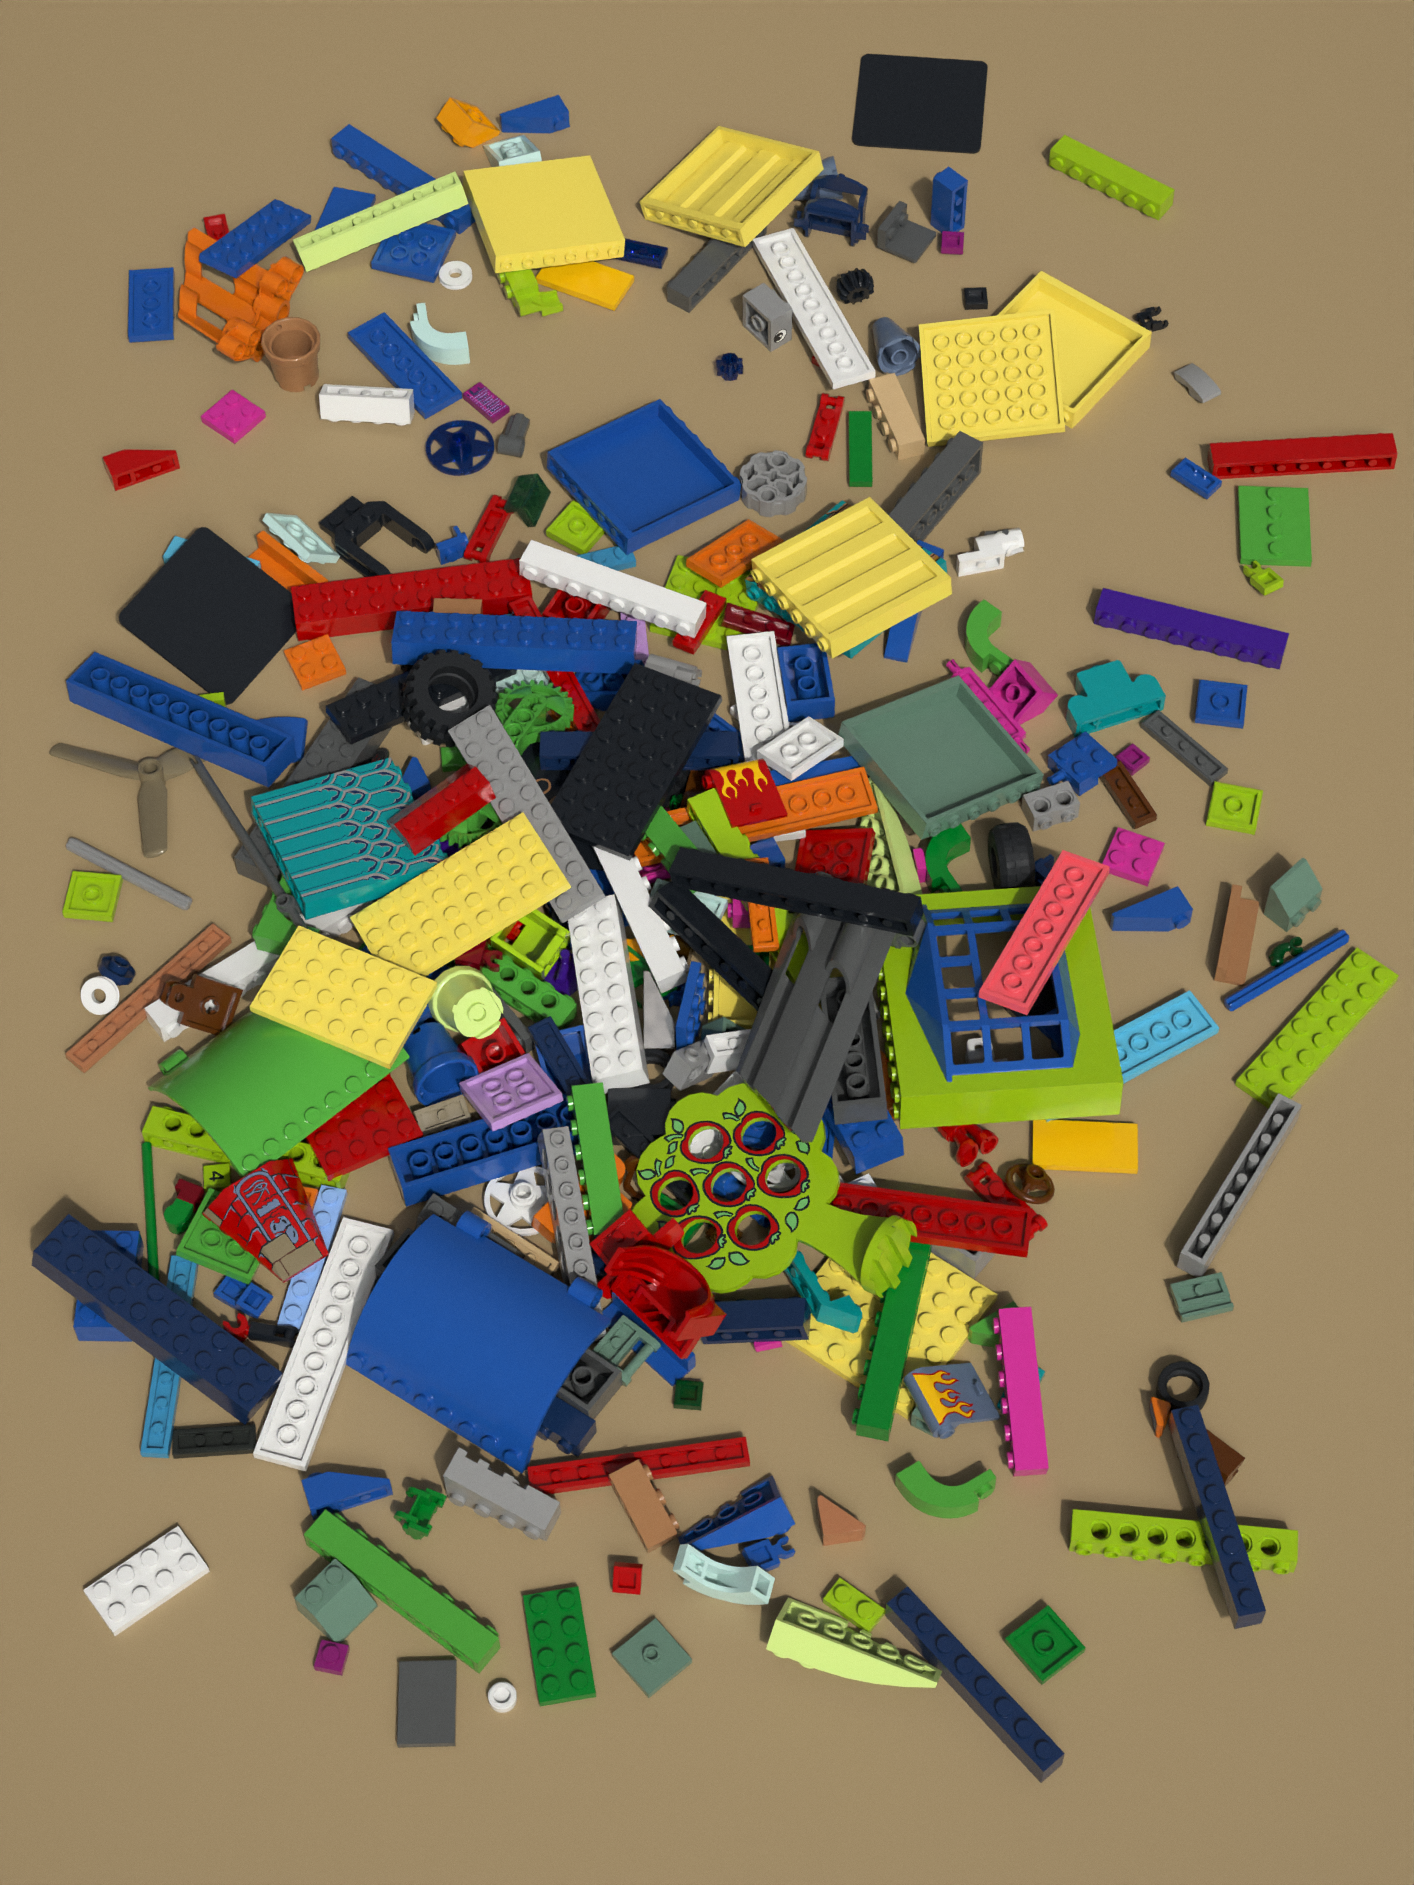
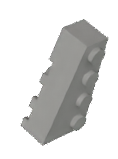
[443,1448,561,1541]

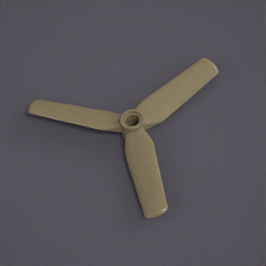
[49,743,206,858]

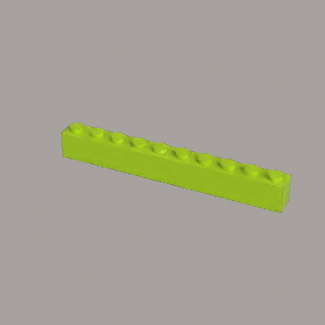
[687,788,831,1004]

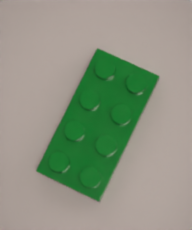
[523,1586,596,1707]

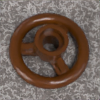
[1005,1163,1055,1204]

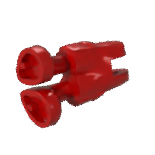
[936,1124,999,1167]

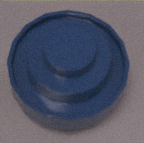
[98,956,136,986]

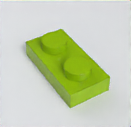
[823,1578,885,1633]

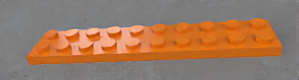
[633,767,878,867]

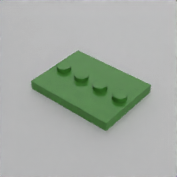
[1237,486,1312,567]

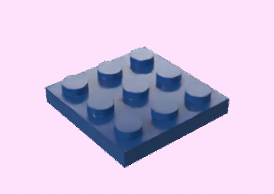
[371,223,456,283]
[676,961,706,1051]

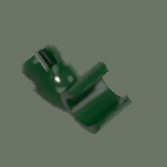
[1269,937,1303,967]

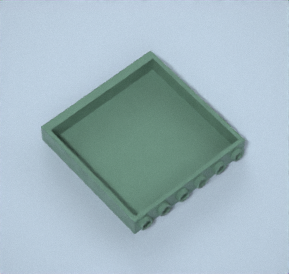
[838,675,1044,840]

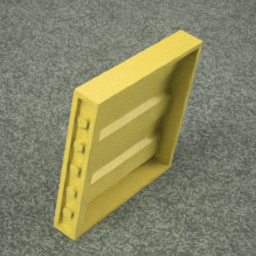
[640,126,824,247]
[751,497,952,659]

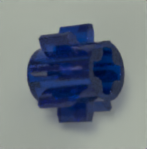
[716,353,744,381]

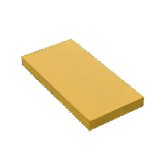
[535,261,634,311]
[1032,1119,1138,1174]

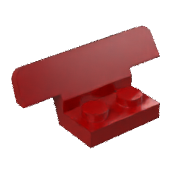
[590,1209,684,1299]

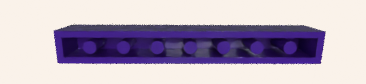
[1094,588,1289,670]

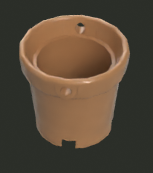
[261,317,320,392]

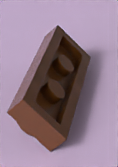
[1100,761,1157,829]

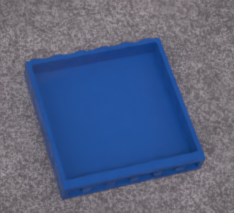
[547,399,741,555]

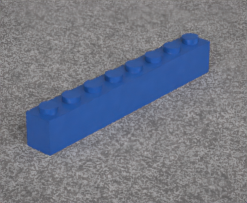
[331,124,475,235]

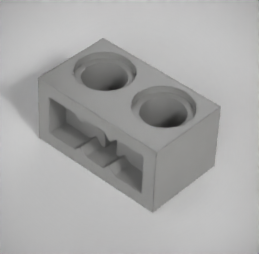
[1021,781,1080,832]
[663,1039,714,1091]

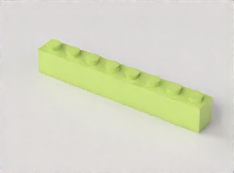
[293,172,469,272]

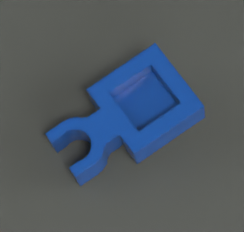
[742,1536,796,1572]

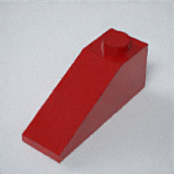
[103,449,180,491]

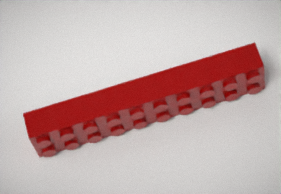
[291,558,533,641]

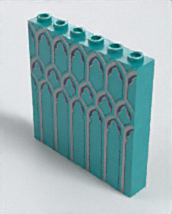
[251,757,448,920]

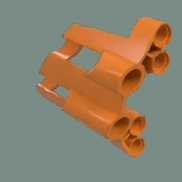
[178,228,304,362]

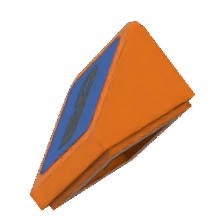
[1149,1397,1171,1438]

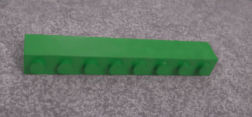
[852,1242,932,1442]

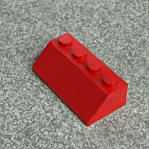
[387,764,496,856]

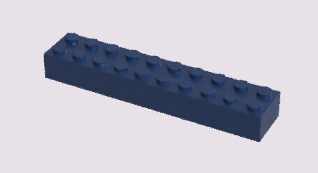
[32,1214,283,1425]

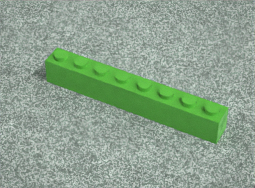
[304,1509,501,1674]

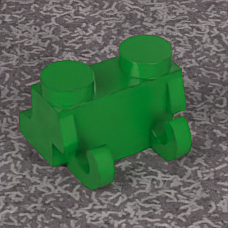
[394,1487,447,1540]

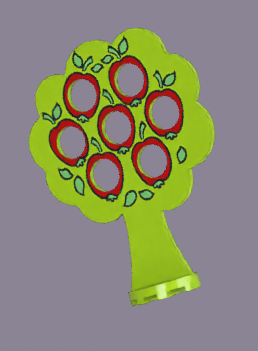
[632,1083,917,1298]

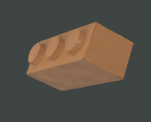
[609,1459,680,1553]

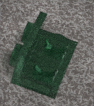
[504,473,551,527]

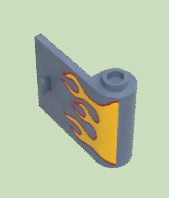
[903,1363,1001,1439]

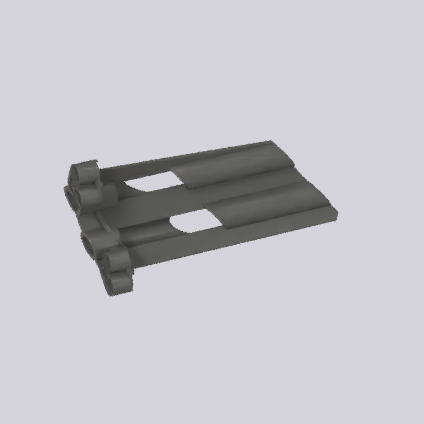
[736,872,925,1143]

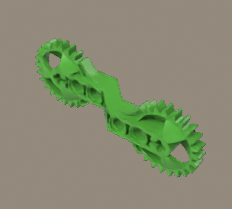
[440,680,574,849]

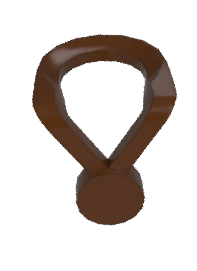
[623,1155,645,1202]

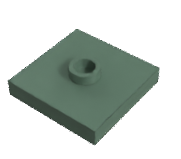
[612,1618,692,1698]

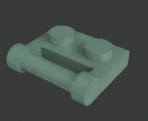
[592,1315,661,1387]

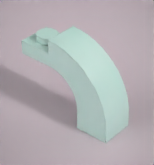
[410,303,470,365]
[673,1544,775,1605]

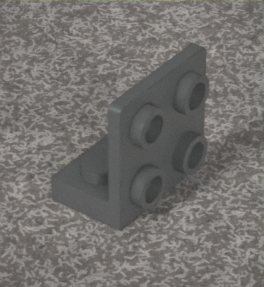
[877,201,936,263]

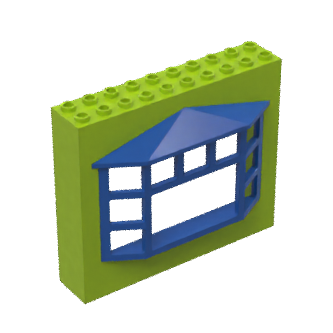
[877,886,1123,1129]

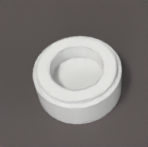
[488,1682,517,1713]

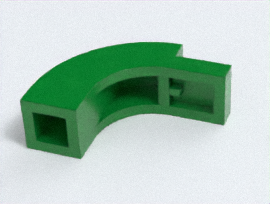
[925,824,971,894]

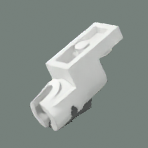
[956,528,1024,577]

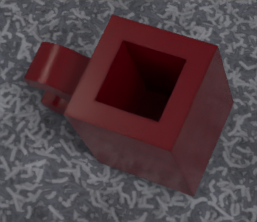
[455,939,503,972]

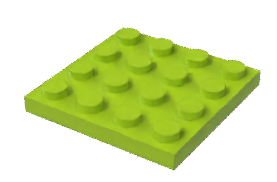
[649,555,759,651]

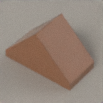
[817,1495,866,1546]

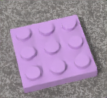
[459,1053,563,1131]

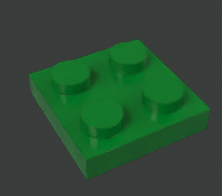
[1005,1605,1086,1685]

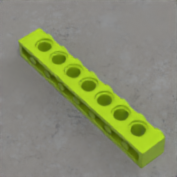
[142,1106,350,1189]
[1069,1509,1298,1575]

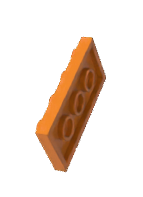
[686,519,784,588]

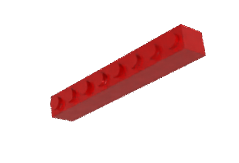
[1207,433,1398,479]

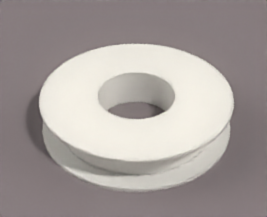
[439,261,472,290]
[81,976,120,1015]

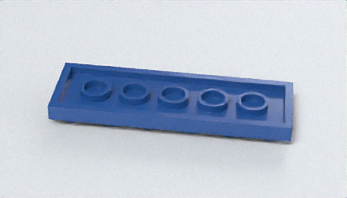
[199,199,311,278]
[348,312,462,419]

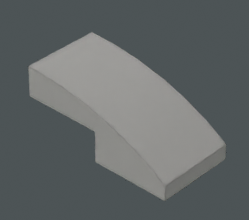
[1174,363,1221,403]

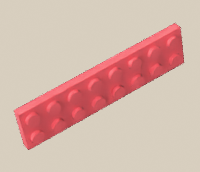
[979,850,1110,1015]

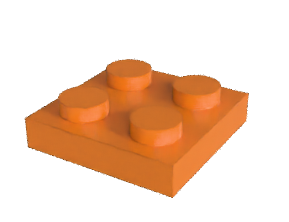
[284,634,346,691]

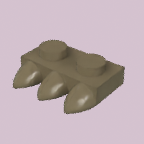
[413,1094,472,1137]

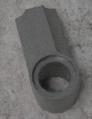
[498,413,530,458]

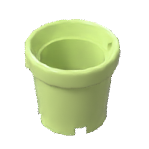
[428,966,503,1039]

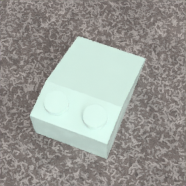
[483,135,542,167]

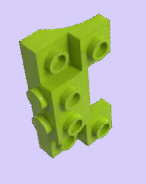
[497,269,563,317]

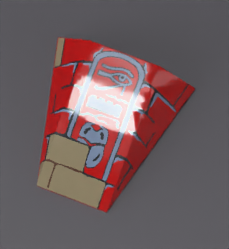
[203,1159,329,1283]

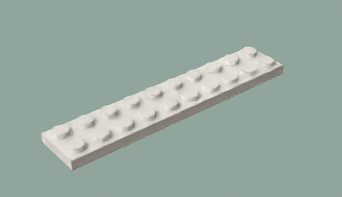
[752,228,875,389]
[726,631,806,842]
[253,1217,394,1471]

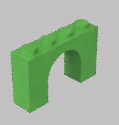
[252,875,320,955]

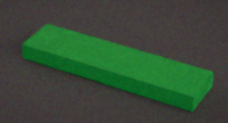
[849,411,873,487]

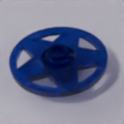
[426,420,495,476]

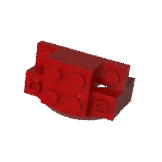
[604,1245,727,1359]

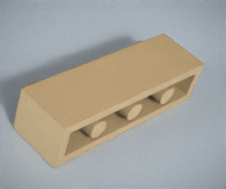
[866,373,925,461]

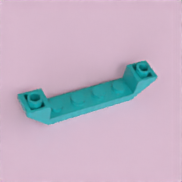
[768,1225,862,1333]

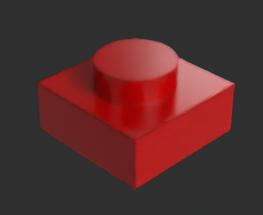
[612,1562,643,1595]

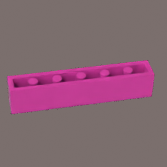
[992,1307,1049,1477]

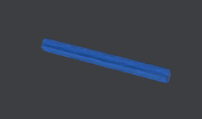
[1224,929,1350,1011]

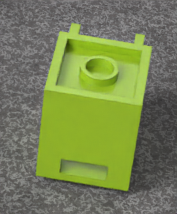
[490,909,571,982]

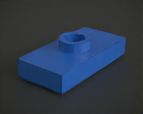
[1170,457,1222,499]

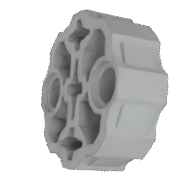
[740,450,807,517]

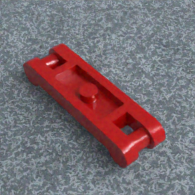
[806,393,845,461]
[464,494,517,563]
[964,1161,1048,1241]

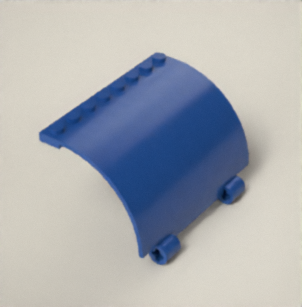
[346,1211,612,1473]

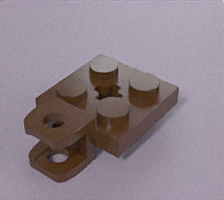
[159,974,243,1035]

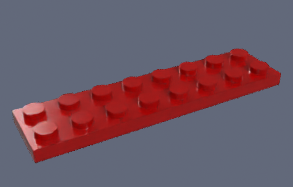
[829,1182,1033,1258]

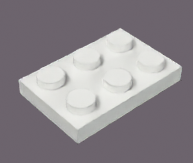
[757,716,844,781]

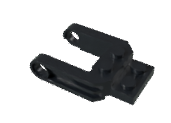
[319,496,435,577]

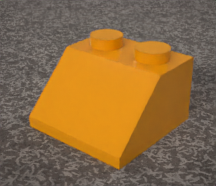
[436,97,500,148]

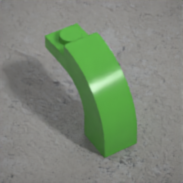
[965,599,1014,676]
[895,1461,996,1519]

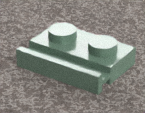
[1169,1272,1234,1323]

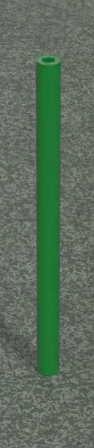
[141,1142,160,1281]

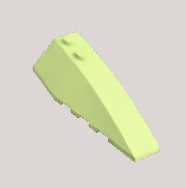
[858,777,922,895]
[766,1597,942,1688]

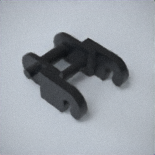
[1135,306,1169,332]

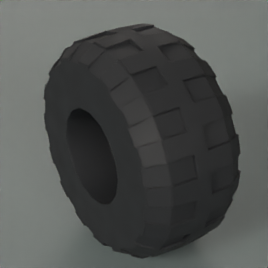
[988,822,1036,889]

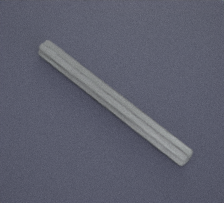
[66,838,192,910]

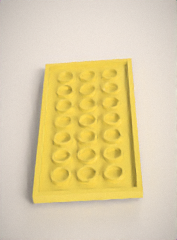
[350,812,571,977]

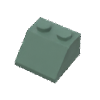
[1264,858,1323,932]
[294,1559,378,1644]

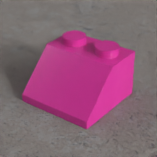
[989,659,1058,725]

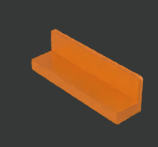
[248,531,328,593]

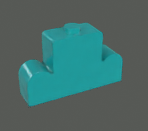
[1066,660,1166,738]

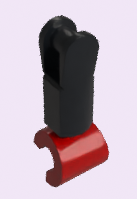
[223,1313,299,1348]

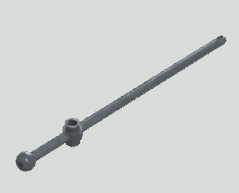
[190,756,308,929]

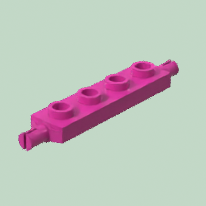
[946,659,1030,754]

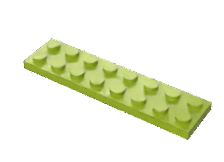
[1235,947,1399,1109]

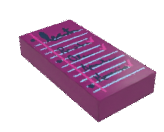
[463,382,510,424]

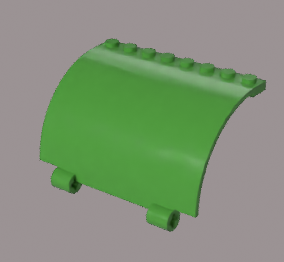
[148,989,410,1178]

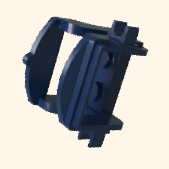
[794,173,869,247]

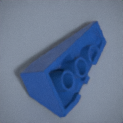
[678,1475,795,1551]

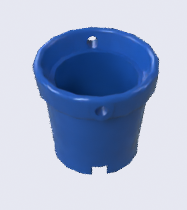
[403,1022,479,1107]

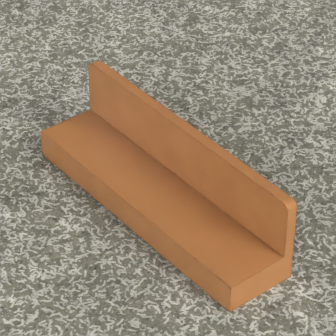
[1214,884,1259,986]

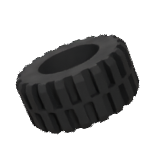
[400,649,498,747]

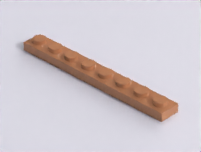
[65,924,232,1073]

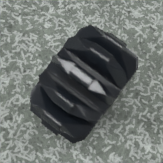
[836,268,874,305]

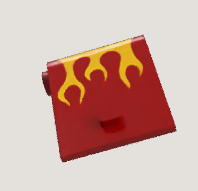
[702,758,788,828]

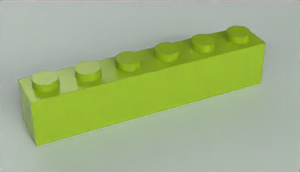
[1049,135,1175,221]

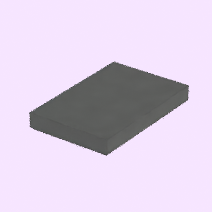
[397,1660,457,1748]

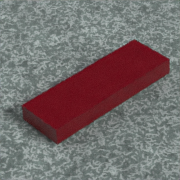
[721,603,795,647]

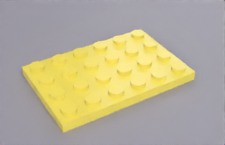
[250,926,437,1069]

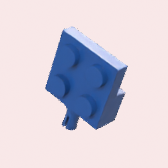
[1047,731,1117,796]

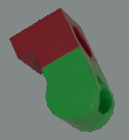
[164,1178,205,1234]

